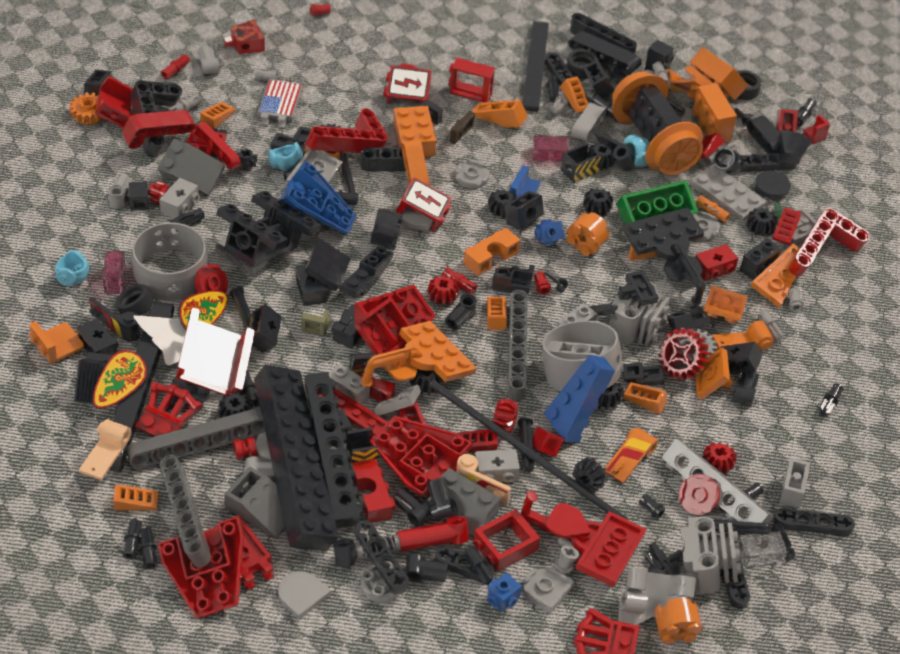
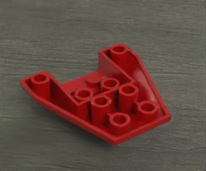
[370,416,472,496]
[158,516,244,619]

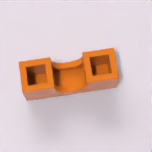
[463,228,520,277]

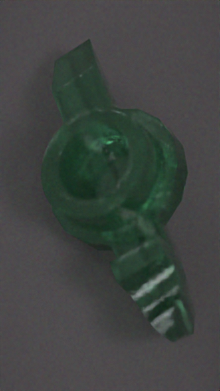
[773,202,783,225]

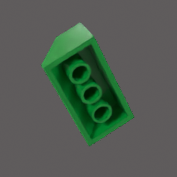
[616,180,699,223]

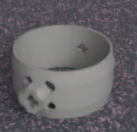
[131,221,208,301]

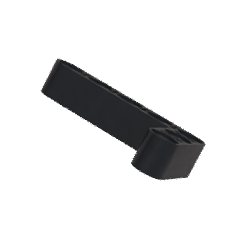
[130,80,183,158]

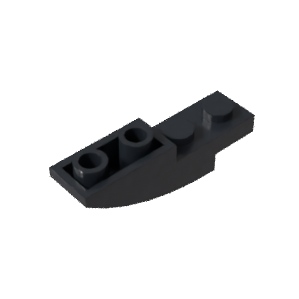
[339,246,394,298]

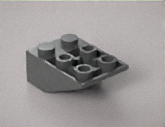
[224,467,285,538]

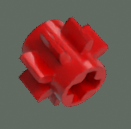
[148,180,169,204]

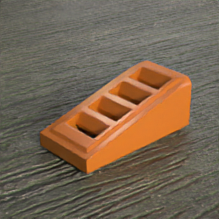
[560,77,588,114]
[200,102,235,128]
[487,297,507,330]
[623,382,668,414]
[114,485,158,510]

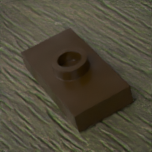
[450,110,475,144]

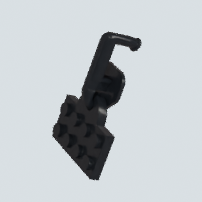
[622,208,705,305]

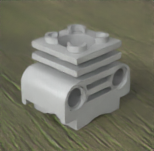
[608,282,670,347]
[680,517,741,595]

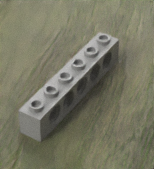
[661,438,774,536]

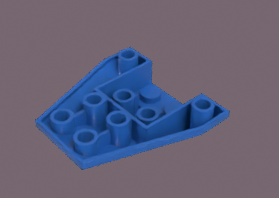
[279,161,357,235]

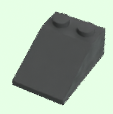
[157,138,226,196]

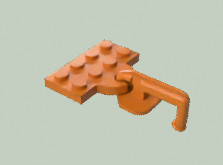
[361,321,477,387]

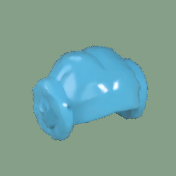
[623,135,650,168]
[269,142,303,172]
[55,250,90,286]

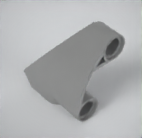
[617,568,696,625]

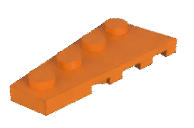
[750,244,799,308]

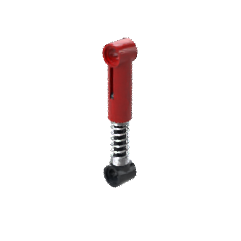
[333,516,469,567]

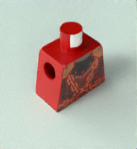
[223,19,265,54]

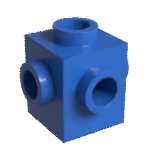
[534,219,565,246]
[487,573,522,612]

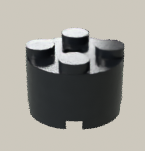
[370,208,403,249]

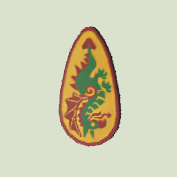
[178,290,228,334]
[92,350,147,409]

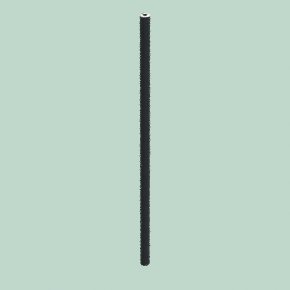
[429,380,628,520]

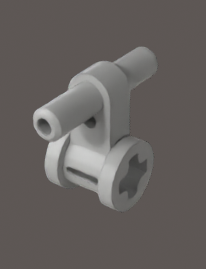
[554,537,582,574]

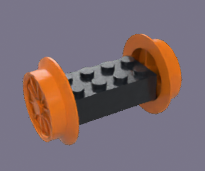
[612,72,703,175]

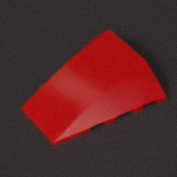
[354,284,436,355]

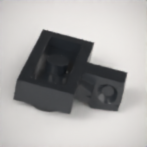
[617,271,659,306]

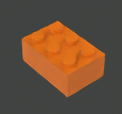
[690,47,748,100]
[692,83,737,143]
[393,106,436,157]

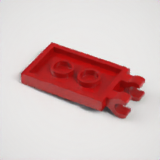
[204,515,274,590]

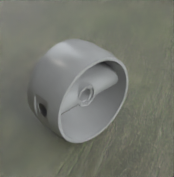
[542,321,622,391]

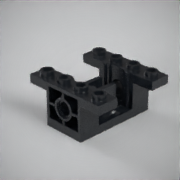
[216,191,321,267]

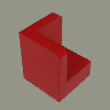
[802,114,830,144]
[532,426,564,457]

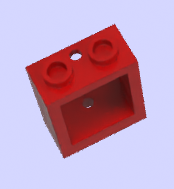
[448,57,495,103]
[473,509,541,572]

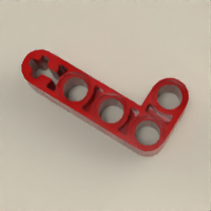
[122,110,195,149]

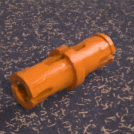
[695,195,731,223]

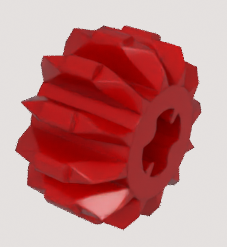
[427,275,459,306]
[493,399,519,433]
[702,441,737,475]

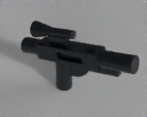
[644,542,683,575]

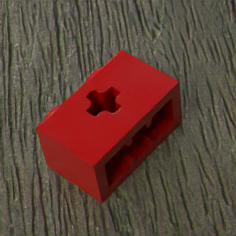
[695,244,738,281]

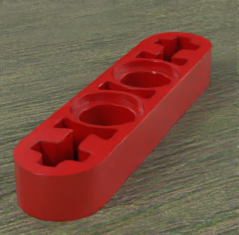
[195,122,241,170]

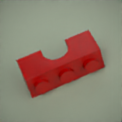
[351,458,395,523]

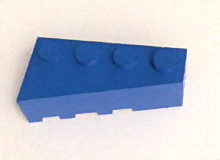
[543,355,615,443]

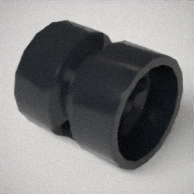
[714,147,744,174]

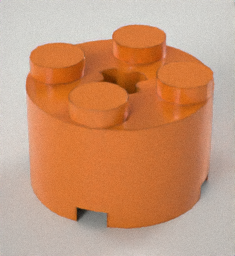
[566,212,610,256]
[654,598,702,645]

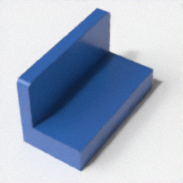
[510,165,541,197]

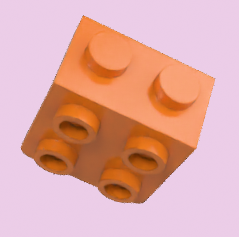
[703,286,748,323]
[28,321,84,364]

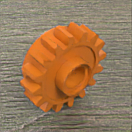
[69,92,104,125]

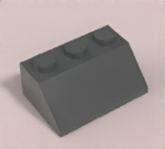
[427,468,500,539]

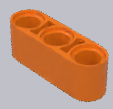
[401,140,430,185]

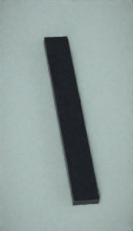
[522,21,549,111]

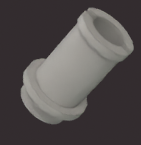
[255,68,276,82]
[788,288,804,312]

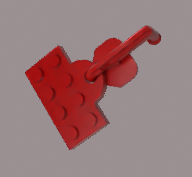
[520,491,647,588]

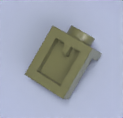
[302,310,332,336]

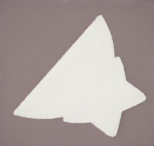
[134,315,204,367]

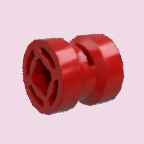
[233,437,258,460]

